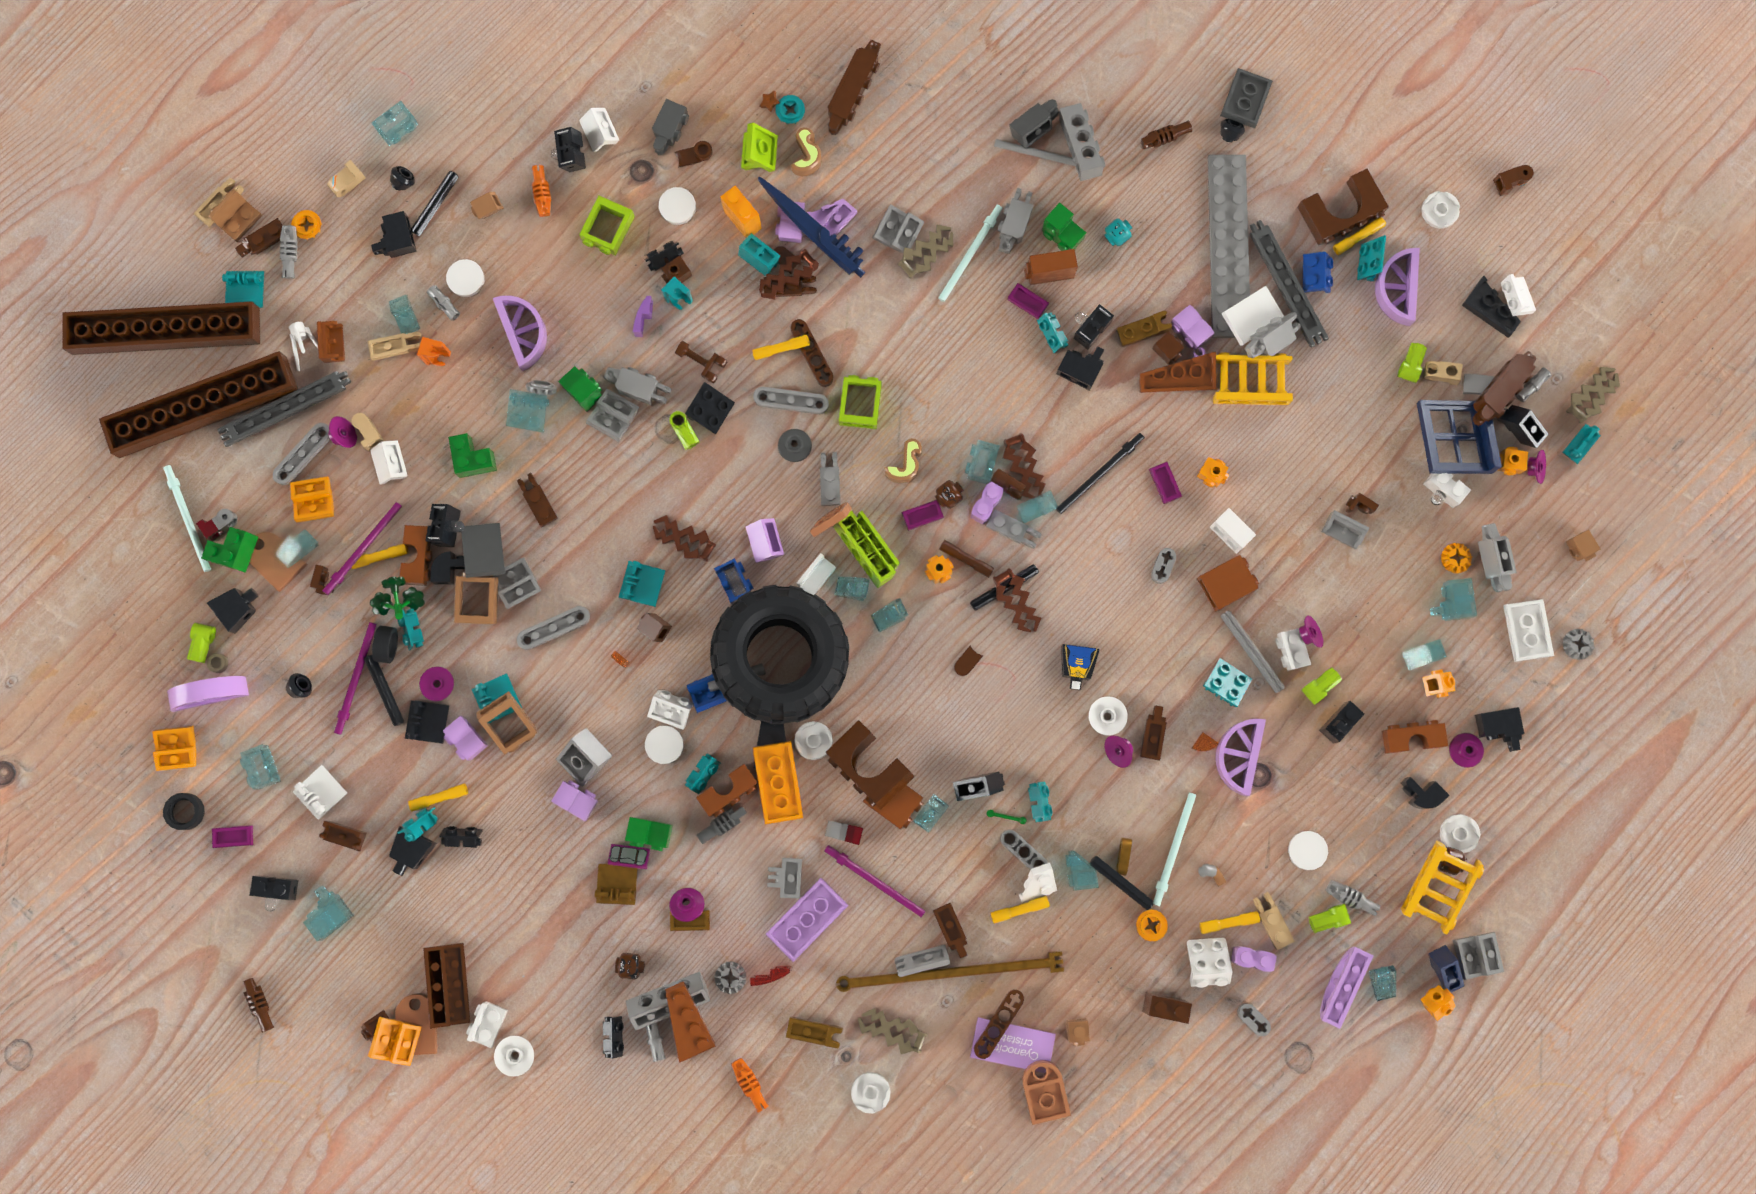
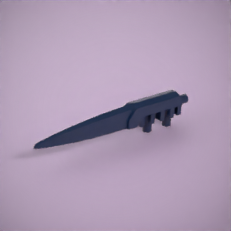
[758,177,865,278]

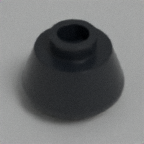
[1220,118,1245,143]
[390,166,415,191]
[286,673,312,698]

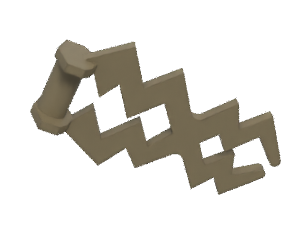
[898,225,953,279]
[1566,367,1620,424]
[858,1008,928,1054]

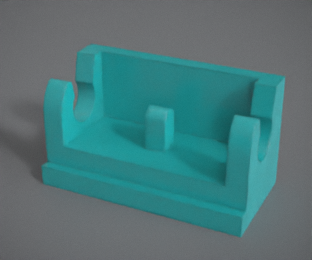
[738,233,780,276]
[661,276,693,310]

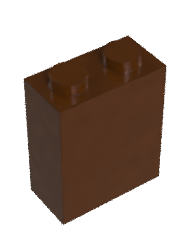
[1142,992,1192,1024]

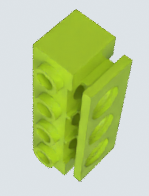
[833,510,900,588]

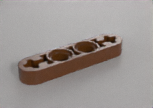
[791,319,834,387]
[974,989,1024,1059]

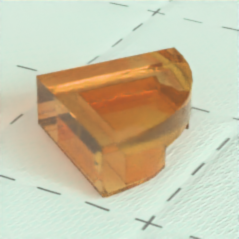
[611,651,630,667]
[1191,732,1219,752]

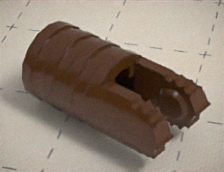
[990,469,1026,500]

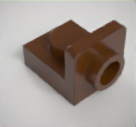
[1346,493,1379,514]
[310,565,334,595]
[361,1010,390,1043]

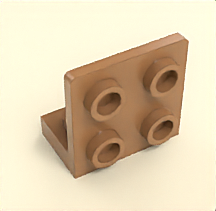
[208,189,262,242]

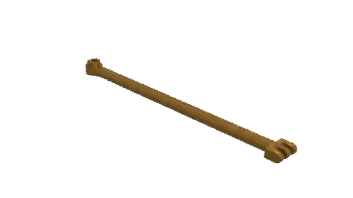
[836,951,1064,992]

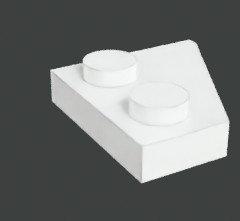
[1019,863,1057,903]

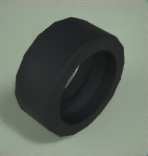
[372,625,398,664]
[163,793,205,830]

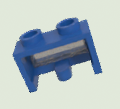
[714,558,754,604]

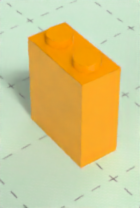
[720,185,762,238]

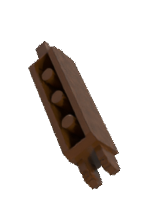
[828,40,881,135]
[1472,351,1537,426]

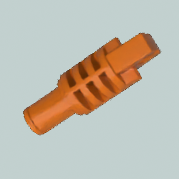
[532,165,551,217]
[731,1058,769,1112]

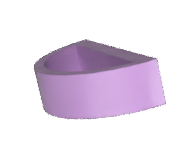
[1375,248,1420,326]
[493,296,547,371]
[167,676,249,712]
[1216,719,1266,797]
[1320,947,1373,1029]

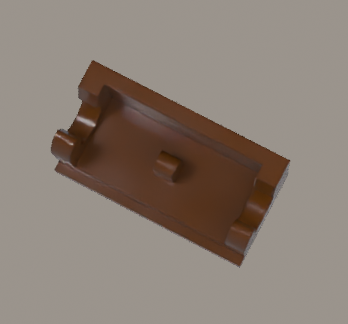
[319,821,367,851]

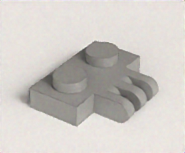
[767,858,802,899]

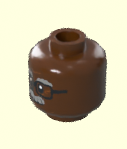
[935,480,964,509]

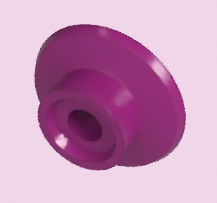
[328,416,357,448]
[1527,450,1546,484]
[1299,615,1324,648]
[419,666,454,701]
[1449,733,1484,768]
[1104,735,1133,768]
[669,888,705,922]

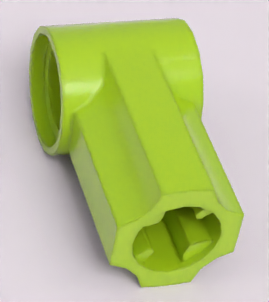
[1397,343,1427,383]
[669,411,700,450]
[187,623,216,663]
[1302,667,1342,705]
[1308,904,1351,933]

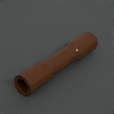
[939,540,994,578]

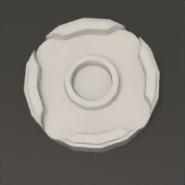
[659,187,696,225]
[1421,191,1460,229]
[446,259,485,297]
[794,721,833,760]
[645,725,684,764]
[1439,814,1481,853]
[1288,831,1328,870]
[851,1072,890,1114]

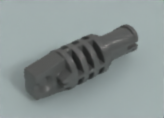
[697,806,747,844]

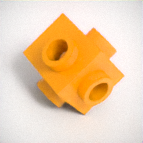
[1497,447,1528,475]
[1197,457,1229,488]
[925,555,954,584]
[1422,669,1455,698]
[1420,985,1456,1021]

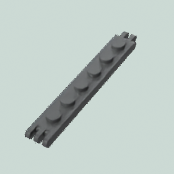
[1250,220,1329,348]
[217,371,351,447]

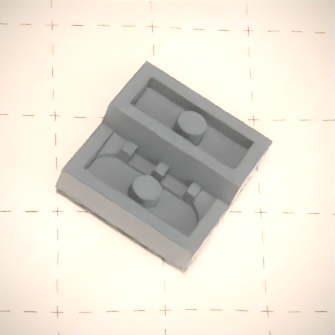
[872,204,924,253]
[586,389,639,442]
[493,557,541,609]
[1453,932,1504,980]

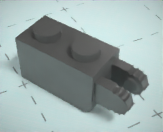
[652,99,689,156]
[1009,99,1059,149]

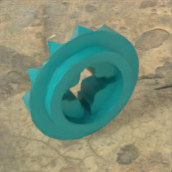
[776,95,805,124]

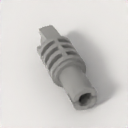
[280,225,298,279]
[1326,880,1380,916]

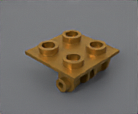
[595,864,638,905]

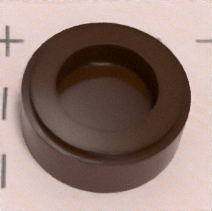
[694,141,712,161]

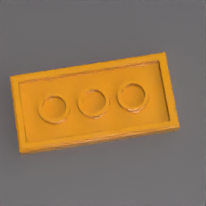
[753,741,803,824]

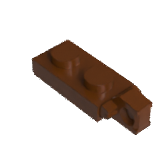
[235,218,283,257]
[1140,705,1167,761]
[933,902,968,958]

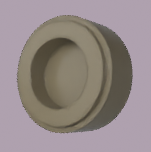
[207,653,228,673]

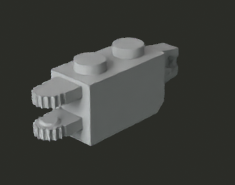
[997,188,1034,254]
[1245,312,1301,358]
[604,367,672,405]
[1478,523,1517,592]

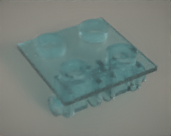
[506,389,549,432]

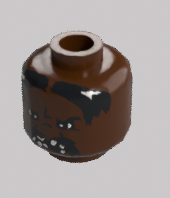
[1438,847,1467,875]
[615,953,645,980]

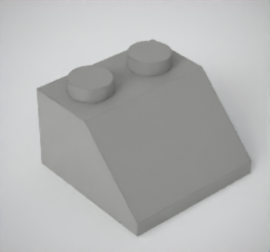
[556,728,612,787]

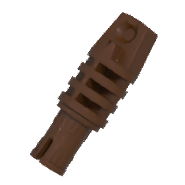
[1141,120,1192,149]
[243,978,274,1033]

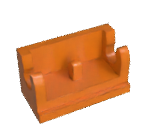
[417,337,451,366]

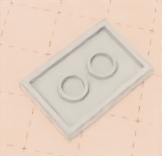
[1221,286,1284,346]
[1503,599,1554,662]

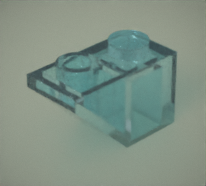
[1066,851,1099,891]

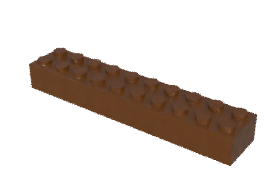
[62,302,260,355]
[99,351,298,458]

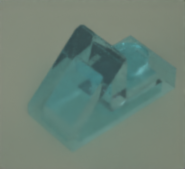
[389,294,421,334]
[1016,490,1058,523]
[275,529,318,568]
[835,577,870,601]
[871,598,908,632]
[1402,639,1447,670]
[913,794,949,833]
[1369,965,1396,1001]

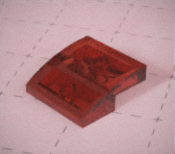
[750,966,792,986]

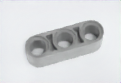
[1000,830,1048,870]

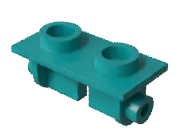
[1037,312,1069,353]
[1562,424,1601,464]
[397,609,424,650]
[685,753,721,795]
[1028,782,1053,823]
[397,807,438,842]

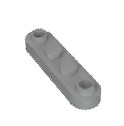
[753,387,829,415]
[273,423,330,485]
[517,606,590,650]

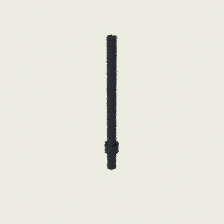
[1056,433,1145,514]

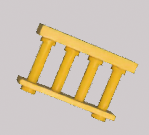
[1213,352,1293,405]
[1400,840,1484,935]

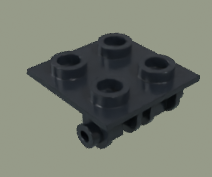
[685,382,735,434]
[405,700,449,744]

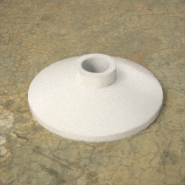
[1089,697,1128,735]
[494,1036,534,1077]

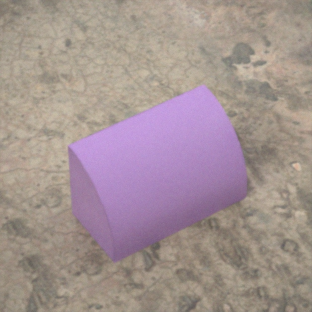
[746,518,784,563]

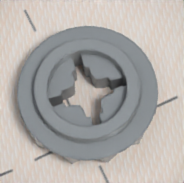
[526,380,557,395]
[1563,629,1595,660]
[715,962,746,994]

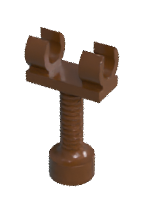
[675,341,728,384]

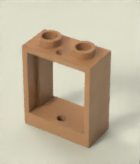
[454,572,499,624]
[476,691,537,755]

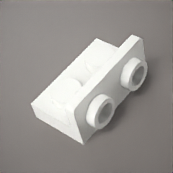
[1501,274,1536,316]
[1276,628,1311,671]
[647,690,694,730]
[466,1001,508,1048]

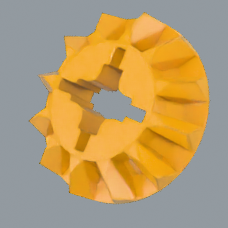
[291,210,322,240]
[1441,543,1473,573]
[1136,909,1168,941]

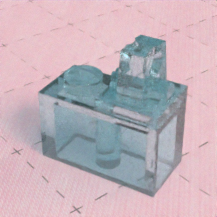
[1430,578,1477,621]
[303,886,354,941]

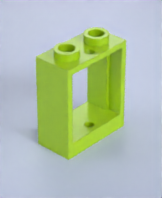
[579,195,635,256]
[839,375,882,429]

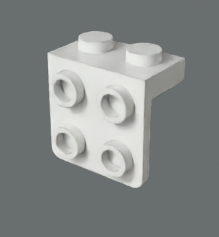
[1187,938,1233,988]

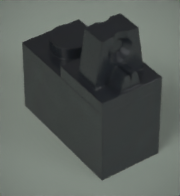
[371,211,417,258]
[1056,346,1104,391]
[1496,405,1549,448]
[1319,701,1364,744]
[1475,707,1525,752]
[953,771,1005,801]

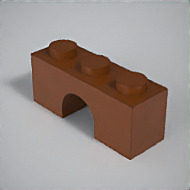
[400,525,432,586]
[1382,720,1448,754]
[696,764,758,818]

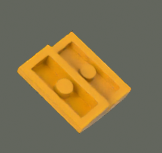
[290,476,334,523]
[152,726,196,771]
[368,1017,421,1066]

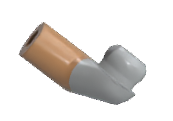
[1198,864,1226,887]

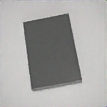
[1220,68,1273,129]
[461,523,505,578]

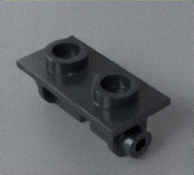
[644,240,684,271]
[439,826,483,848]
[603,1016,624,1059]

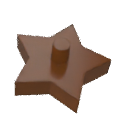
[760,91,780,112]

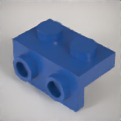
[1303,252,1333,293]
[687,674,727,713]

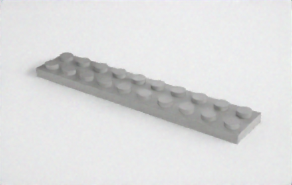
[1207,155,1250,338]

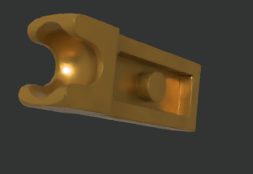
[1116,310,1172,347]
[786,1017,843,1049]

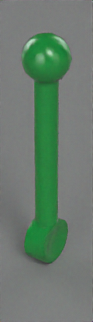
[987,810,1027,824]

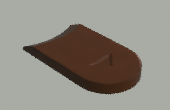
[675,147,702,168]
[774,246,802,274]
[954,645,983,676]

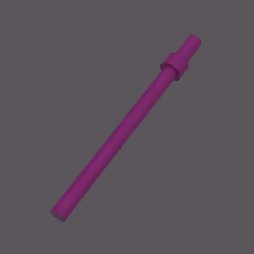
[322,502,402,595]
[334,622,377,735]
[824,845,925,917]

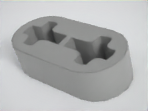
[1151,548,1176,584]
[1237,1003,1271,1036]

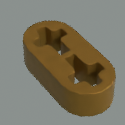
[1116,837,1132,876]

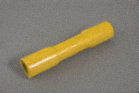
[1333,217,1386,256]
[752,334,810,360]
[352,544,409,569]
[408,783,469,812]
[990,896,1050,924]
[1199,911,1260,934]

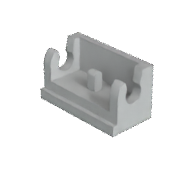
[1321,510,1369,549]

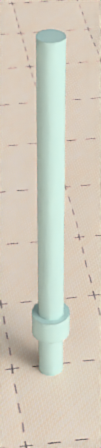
[938,205,1003,302]
[163,465,211,572]
[1152,793,1196,906]

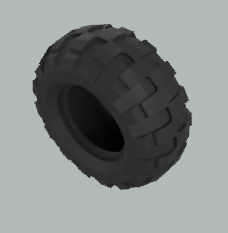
[710,585,849,725]

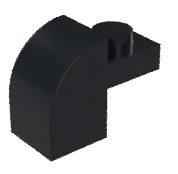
[431,551,465,585]
[1400,777,1450,809]

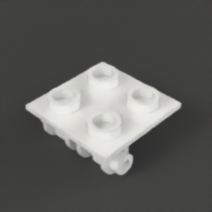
[293,765,347,820]

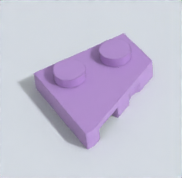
[807,199,857,236]

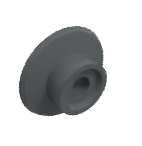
[778,429,812,462]

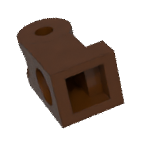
[1493,165,1534,196]

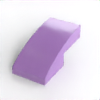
[633,296,653,337]

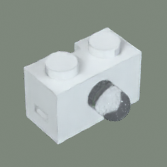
[1423,473,1471,508]

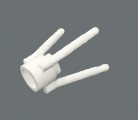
[289,322,318,371]

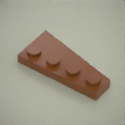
[1139,351,1216,393]
[665,981,716,1063]

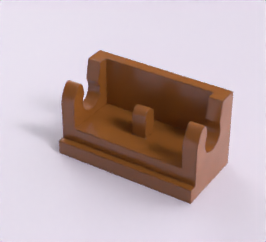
[317,321,345,363]

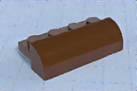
[423,943,471,1029]

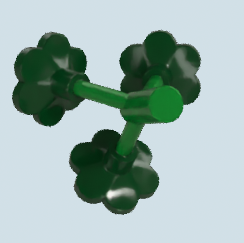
[370,577,425,620]

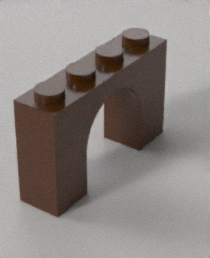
[1297,168,1389,246]
[825,720,914,810]

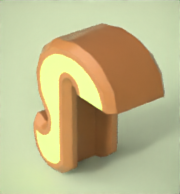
[791,128,822,177]
[884,438,922,483]

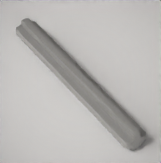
[1221,610,1284,693]

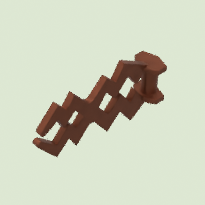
[759,249,819,300]
[1002,433,1046,500]
[653,515,716,562]
[993,568,1041,632]

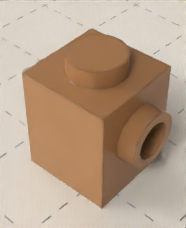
[470,192,504,219]
[1566,529,1601,561]
[1066,1019,1090,1046]

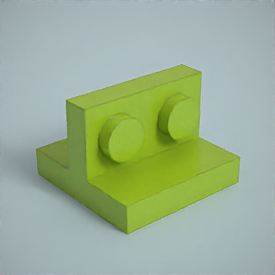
[741,123,778,172]

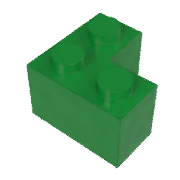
[1042,202,1087,251]
[558,366,602,412]
[448,433,497,478]
[201,527,258,573]
[625,817,673,851]

